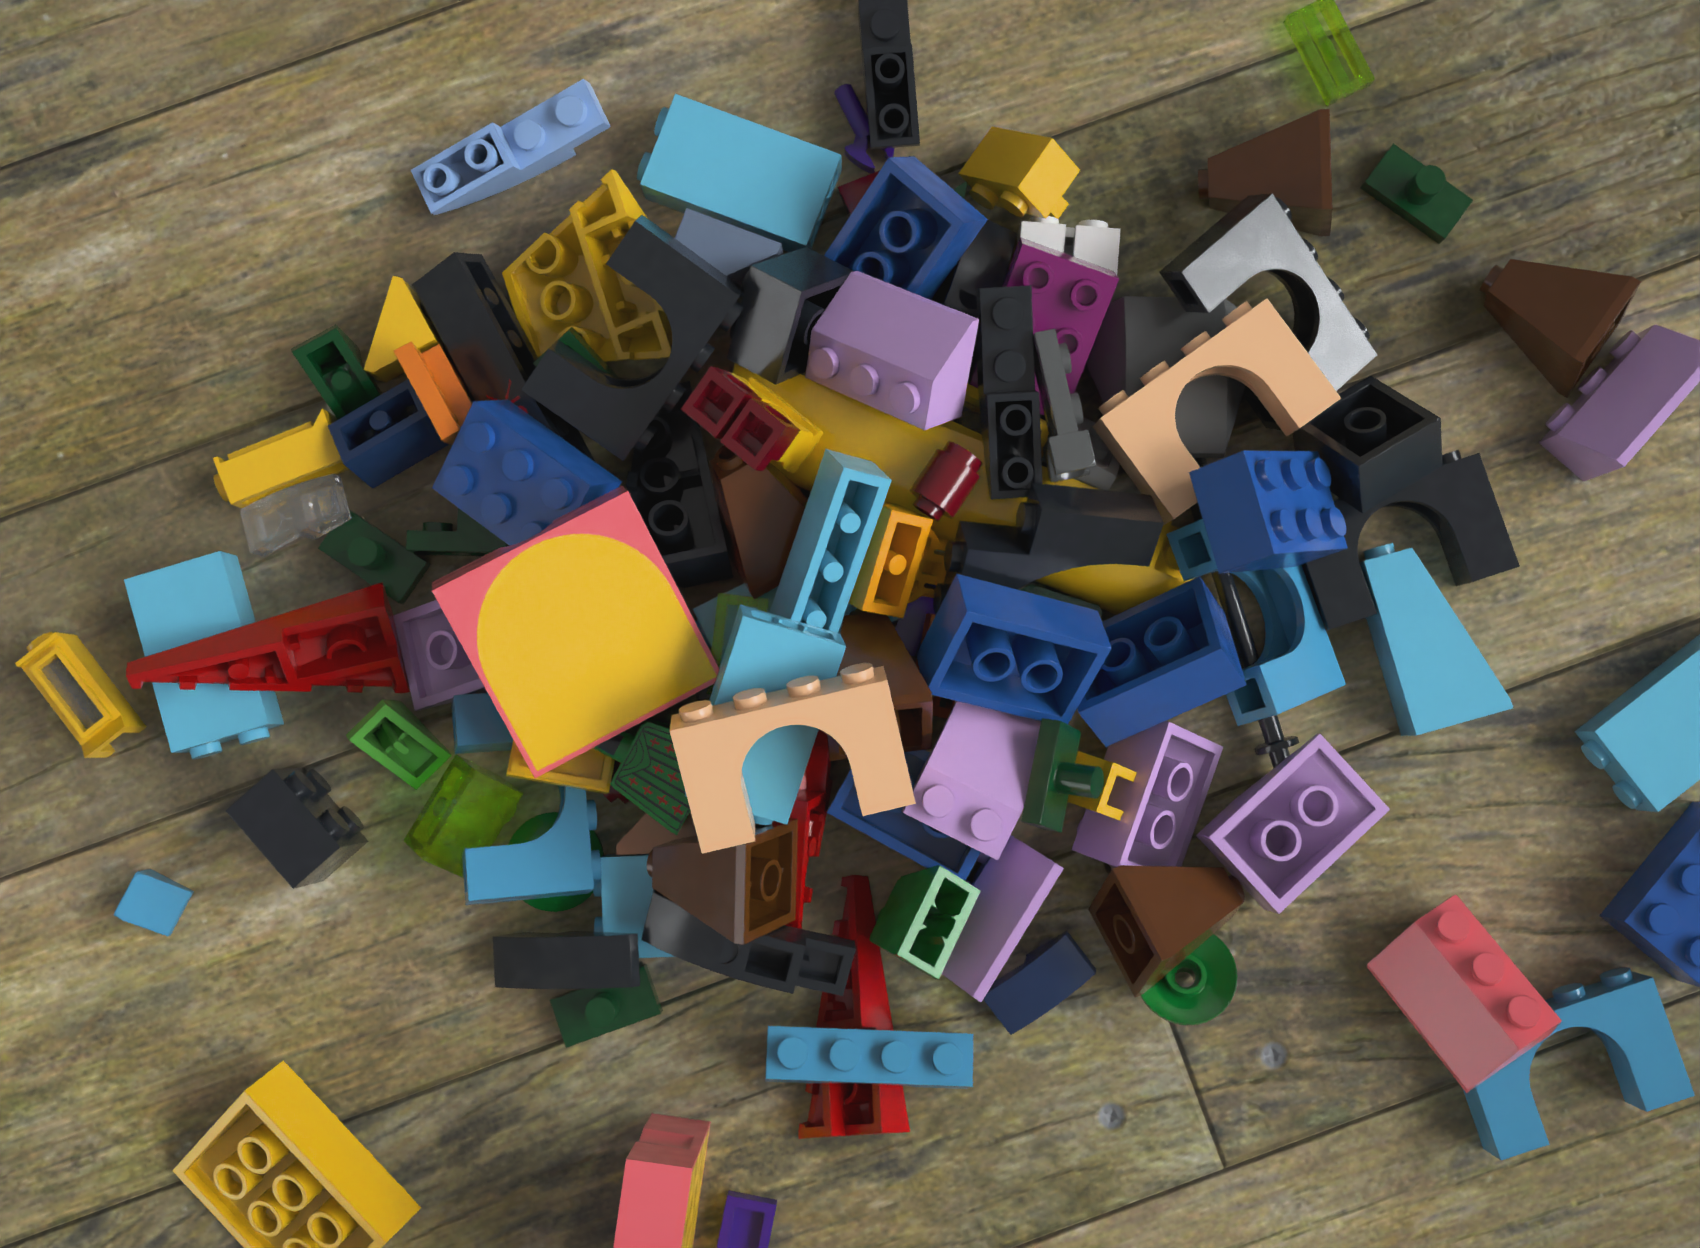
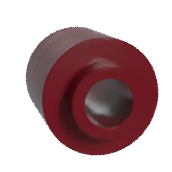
[910,441,983,522]

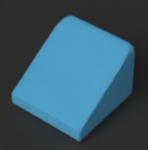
[114,869,194,936]

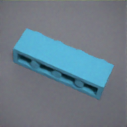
[769,449,892,633]

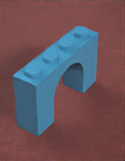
[1166,519,1346,726]
[451,693,602,906]
[1462,967,1695,1160]

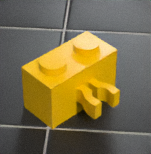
[958,127,1080,219]

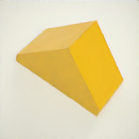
[364,276,443,382]

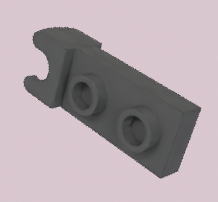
[1033,329,1096,482]

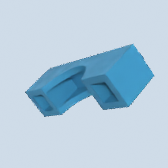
[765,1026,973,1089]

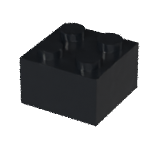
[727,247,854,385]
[1293,376,1442,514]
[226,767,368,889]

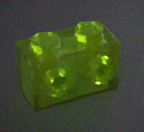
[403,754,523,878]

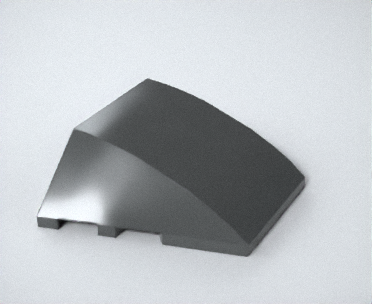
[1084,296,1246,458]

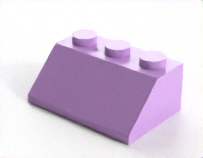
[805,271,979,430]
[1539,324,1700,482]
[1072,721,1223,867]
[942,835,1064,1002]

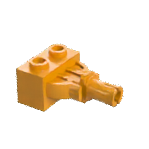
[848,501,948,618]

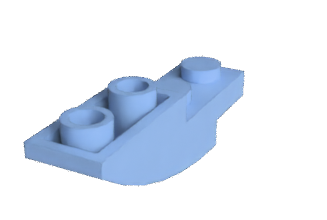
[411,79,611,215]

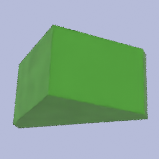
[346,699,452,790]

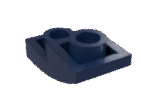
[983,930,1096,1035]

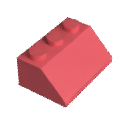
[1366,894,1562,1093]

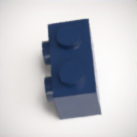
[328,379,449,489]

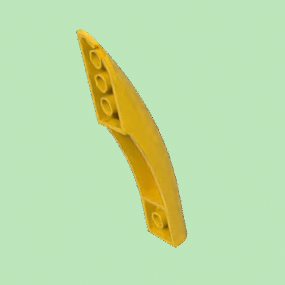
[732,363,1195,615]

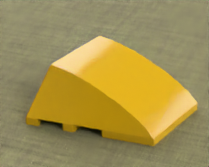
[502,169,672,362]

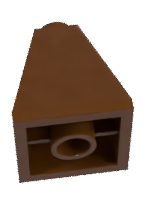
[1198,109,1333,236]
[1480,259,1641,398]
[709,445,809,600]
[827,608,933,761]
[647,818,798,945]
[1088,865,1245,997]

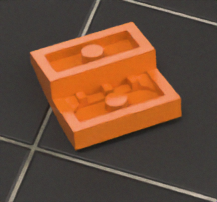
[394,341,473,445]

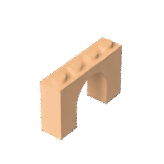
[1093,298,1341,525]
[670,663,916,854]

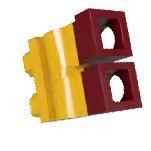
[681,366,824,474]

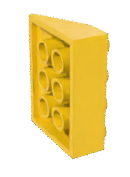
[172,1061,421,1248]

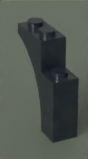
[933,483,1164,614]

